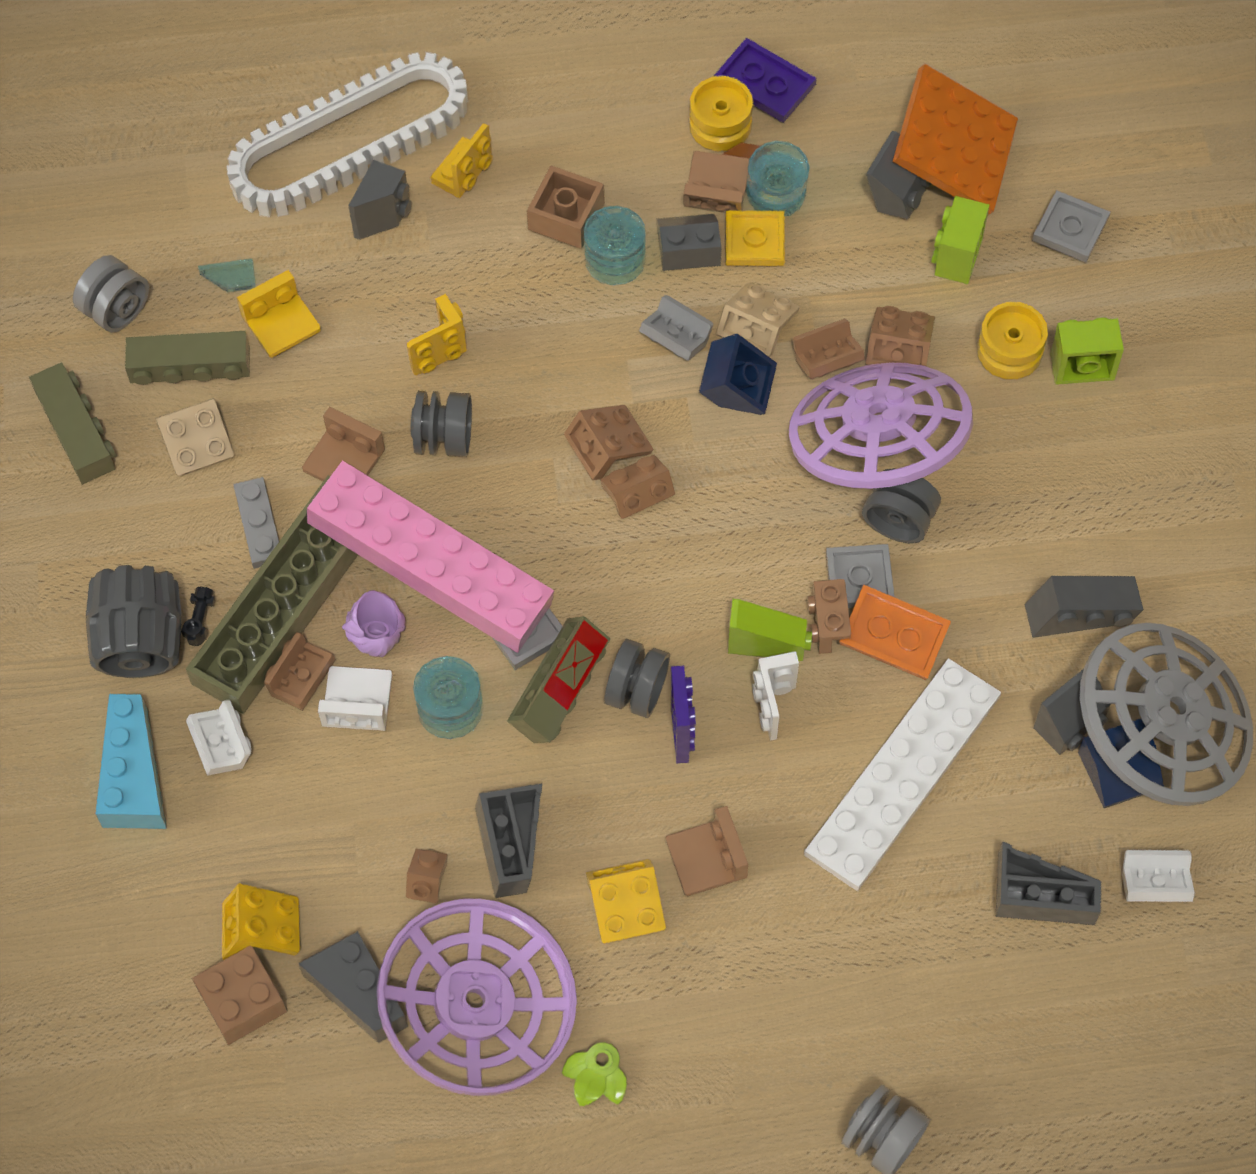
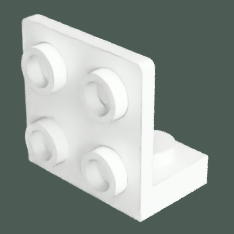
[752,652,799,741]
[318,666,392,731]

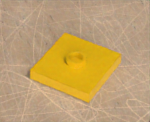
[726,210,785,266]

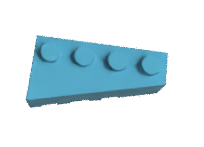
[95,694,167,829]

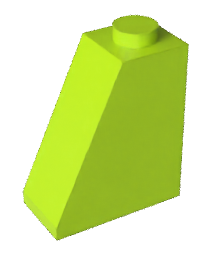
[728,599,812,661]

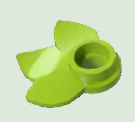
[562,1042,627,1106]

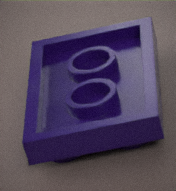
[714,38,816,123]
[671,665,696,764]

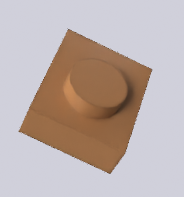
[406,849,448,903]

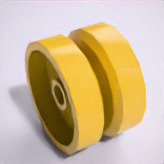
[689,76,753,151]
[978,302,1048,379]

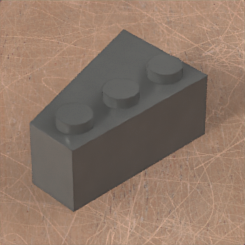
[1024,576,1144,638]
[475,784,542,898]
[996,842,1101,925]
[298,932,408,1043]

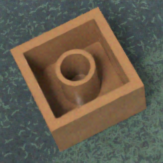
[527,165,605,249]
[192,946,287,1045]

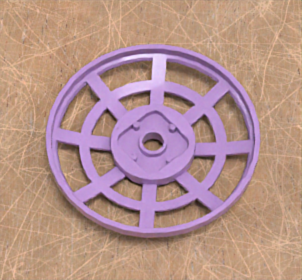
[789,363,973,489]
[377,899,577,1096]

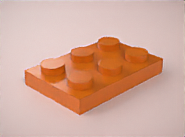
[839,585,951,680]

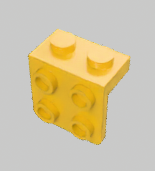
[407,294,467,375]

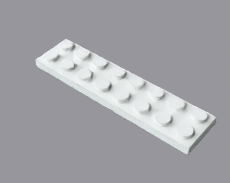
[804,658,1001,891]

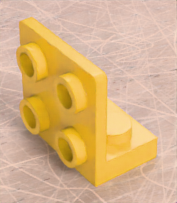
[430,123,493,199]
[237,270,321,358]
[586,859,666,943]
[222,883,300,960]

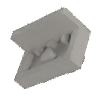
[639,295,713,361]

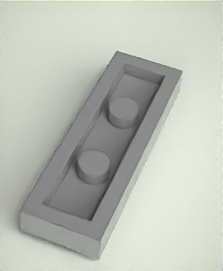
[233,477,279,569]

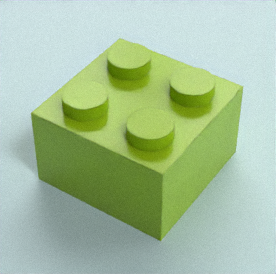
[931,196,990,284]
[1050,317,1124,385]

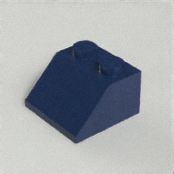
[699,333,777,415]
[1078,718,1164,809]

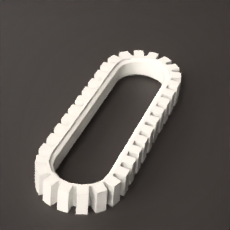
[227,52,468,217]

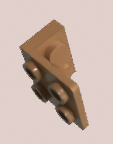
[683,151,750,213]
[866,306,935,366]
[564,405,654,480]
[302,406,385,481]
[666,806,749,896]

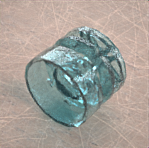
[746,141,810,217]
[584,206,646,285]
[413,656,483,739]

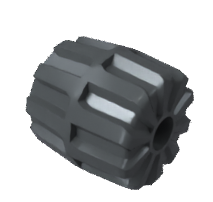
[86,565,181,678]

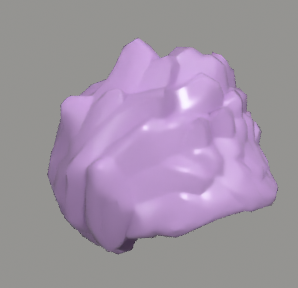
[342,590,406,657]

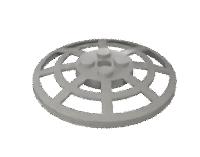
[1080,623,1253,806]

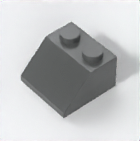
[866,131,932,219]
[348,160,412,240]
[657,214,722,271]
[1034,669,1110,755]

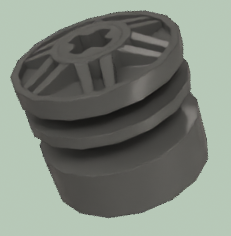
[410,390,472,457]

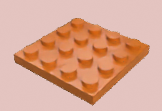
[893,64,1018,215]

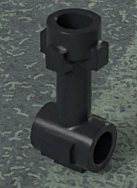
[181,586,215,646]

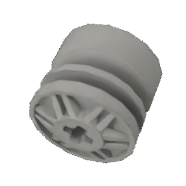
[841,1085,931,1174]

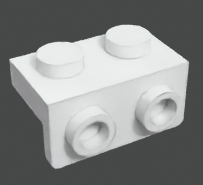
[186,700,251,775]
[1122,850,1195,902]

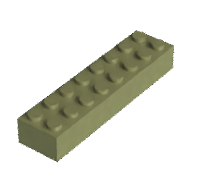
[186,475,358,714]

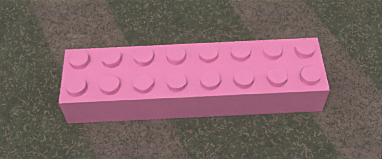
[307,460,554,653]

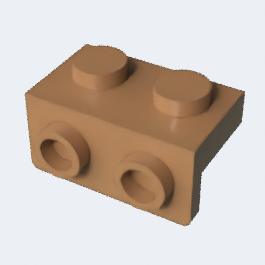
[793,318,865,380]
[600,455,675,519]
[807,579,851,654]
[264,632,336,711]

